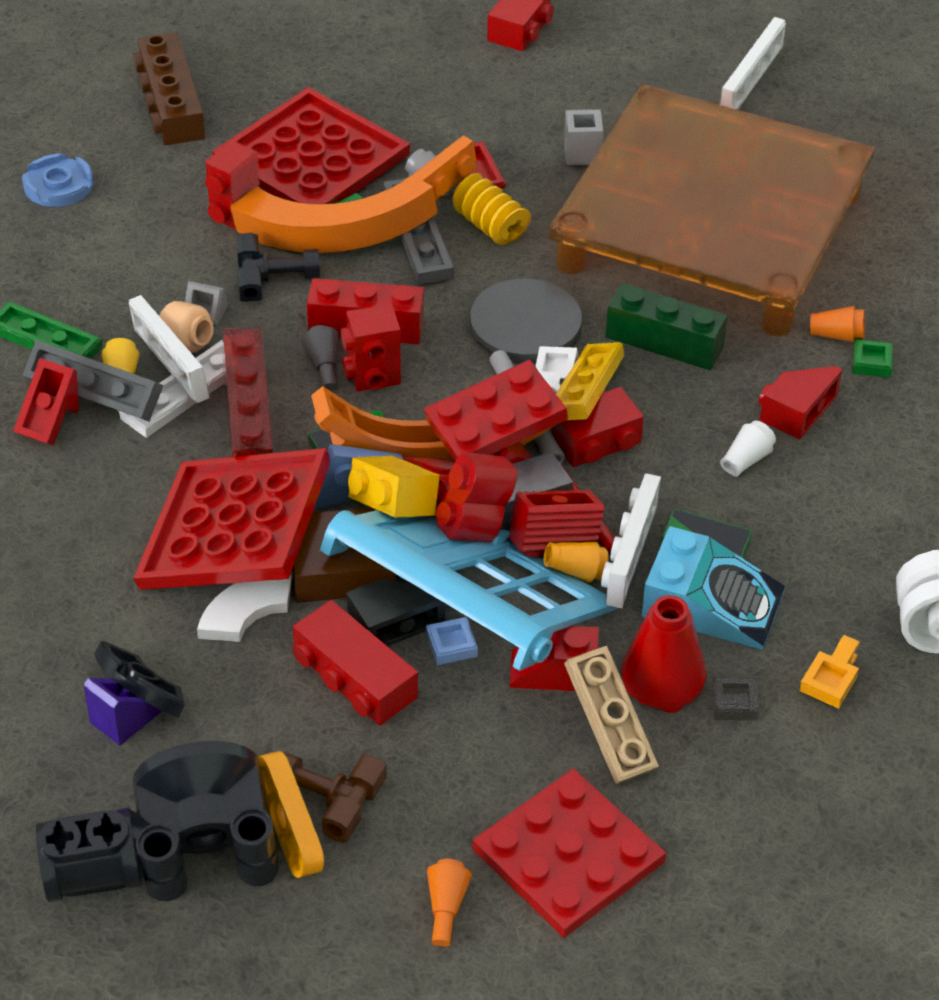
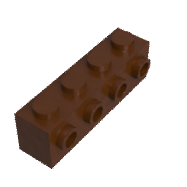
[133,32,205,146]

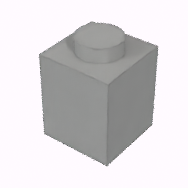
[564,109,604,165]

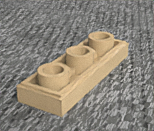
[564,646,659,784]

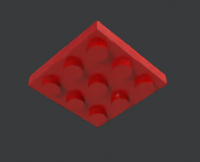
[472,768,666,938]

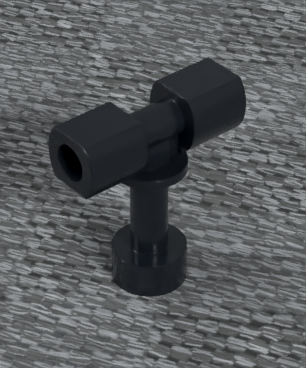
[236,233,320,302]

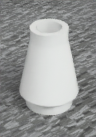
[720,420,776,477]

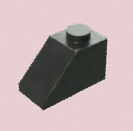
[347,578,445,646]

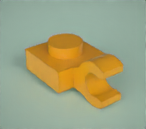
[800,635,860,709]

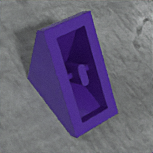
[84,678,162,745]

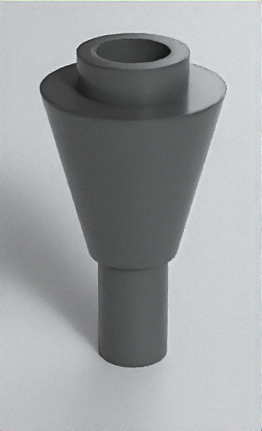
[302,325,339,391]

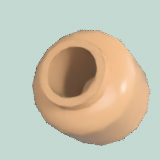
[159,301,214,353]

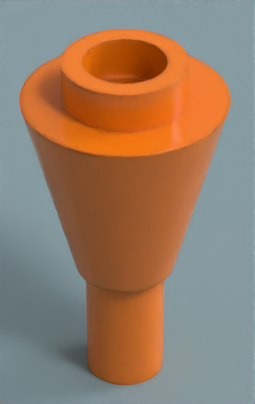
[426,859,472,947]

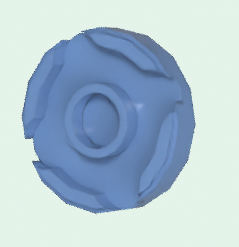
[22,153,94,207]

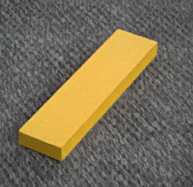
[556,342,625,420]

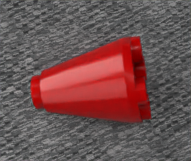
[621,595,707,713]

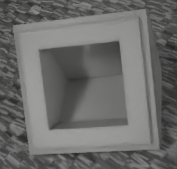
[184,281,228,325]

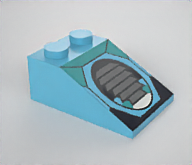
[642,526,785,650]

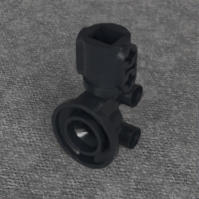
[36,741,279,902]

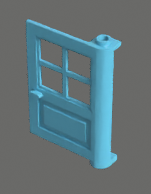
[320,510,617,671]

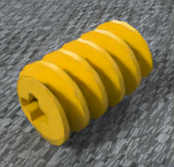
[453,173,531,245]

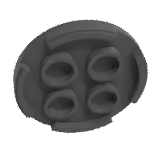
[470,278,582,364]

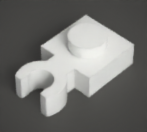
[536,346,579,393]

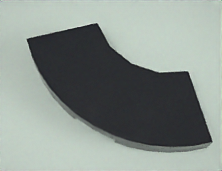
[94,641,185,718]

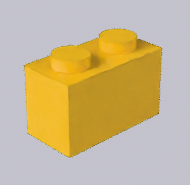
[348,456,440,518]

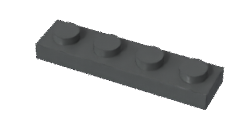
[383,178,454,285]
[22,340,164,422]

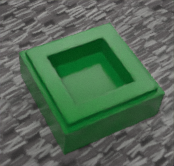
[852,339,893,378]

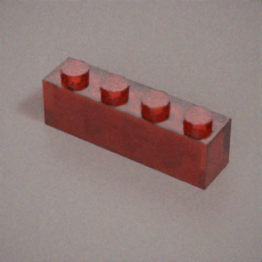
[223,328,273,457]

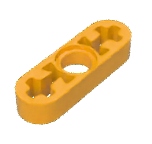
[258,751,324,878]

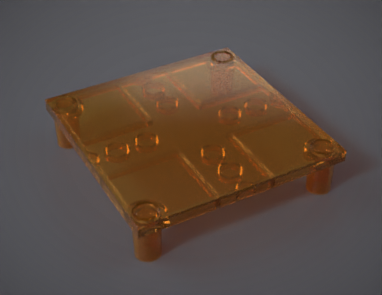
[548,84,875,337]

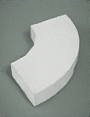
[197,572,293,642]

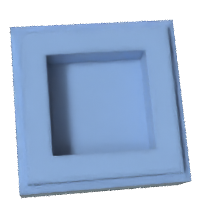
[426,617,478,665]

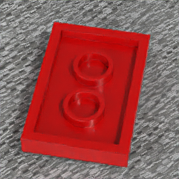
[424,359,568,462]

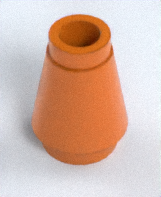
[810,306,865,343]

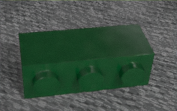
[605,283,728,371]

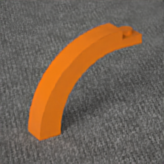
[311,386,555,462]

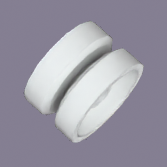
[896,550,939,653]

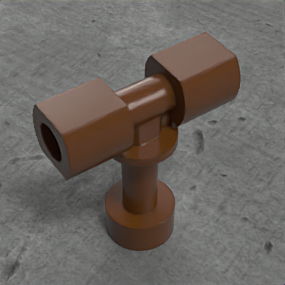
[283,752,387,842]

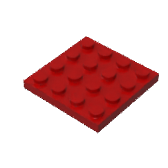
[212,87,410,204]
[133,448,329,590]

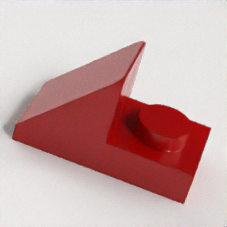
[13,358,79,446]

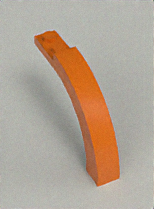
[230,135,478,253]

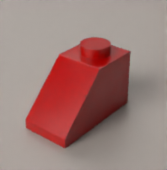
[758,366,843,440]
[510,626,599,691]

